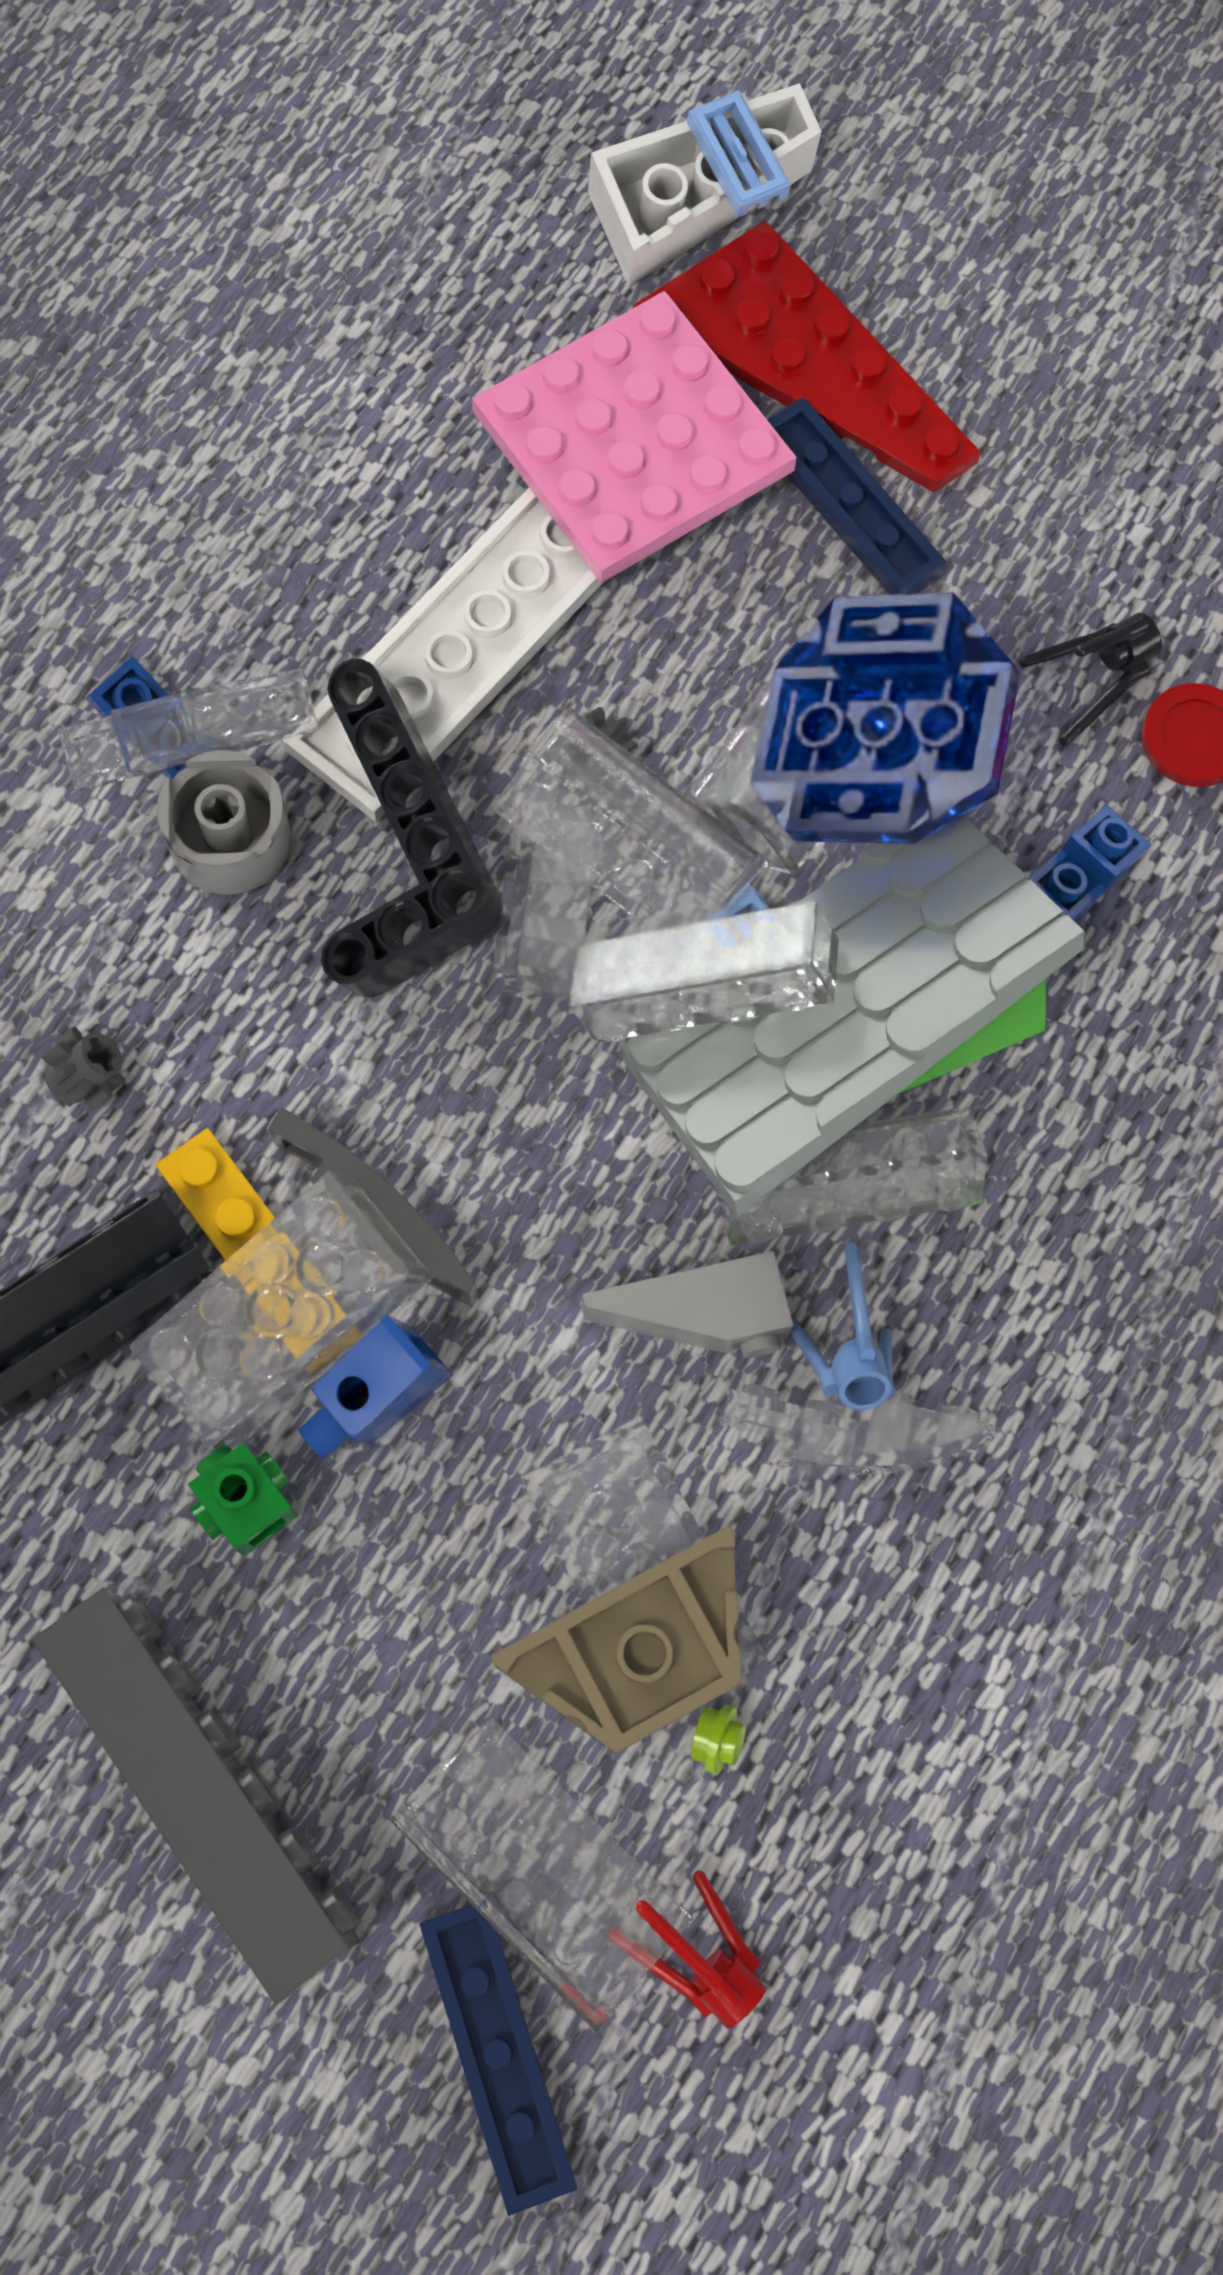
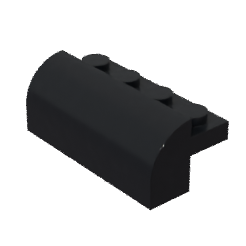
[0,1189,219,1426]

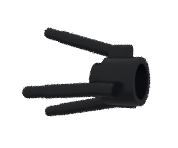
[1018,612,1162,746]

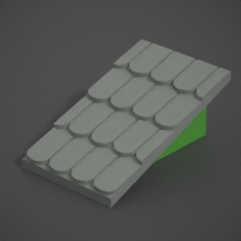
[621,795,1085,1218]

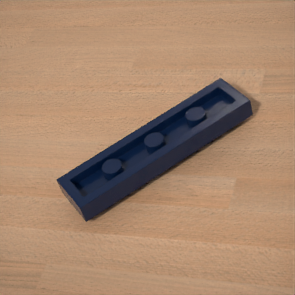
[767,397,947,605]
[419,1899,577,2216]

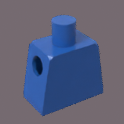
[298,1314,453,1459]

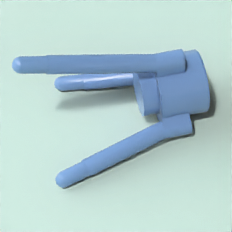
[791,1241,896,1410]

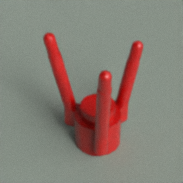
[608,1870,767,2029]

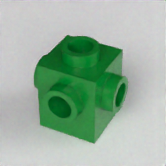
[188,1442,298,1557]

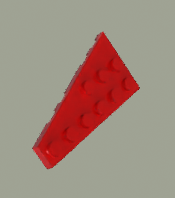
[633,220,981,493]

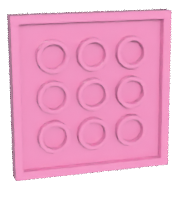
[472,291,797,583]

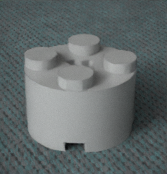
[157,750,291,895]

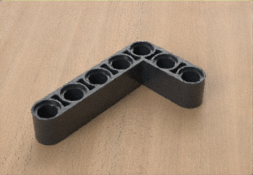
[321,658,503,998]

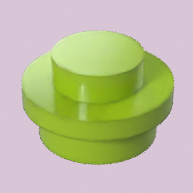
[691,1704,746,1775]

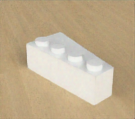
[588,83,822,286]

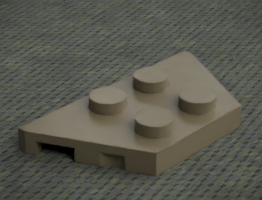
[490,1525,742,1754]

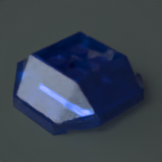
[750,592,1021,843]

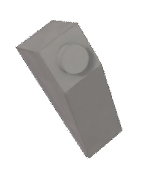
[582,1251,794,1358]

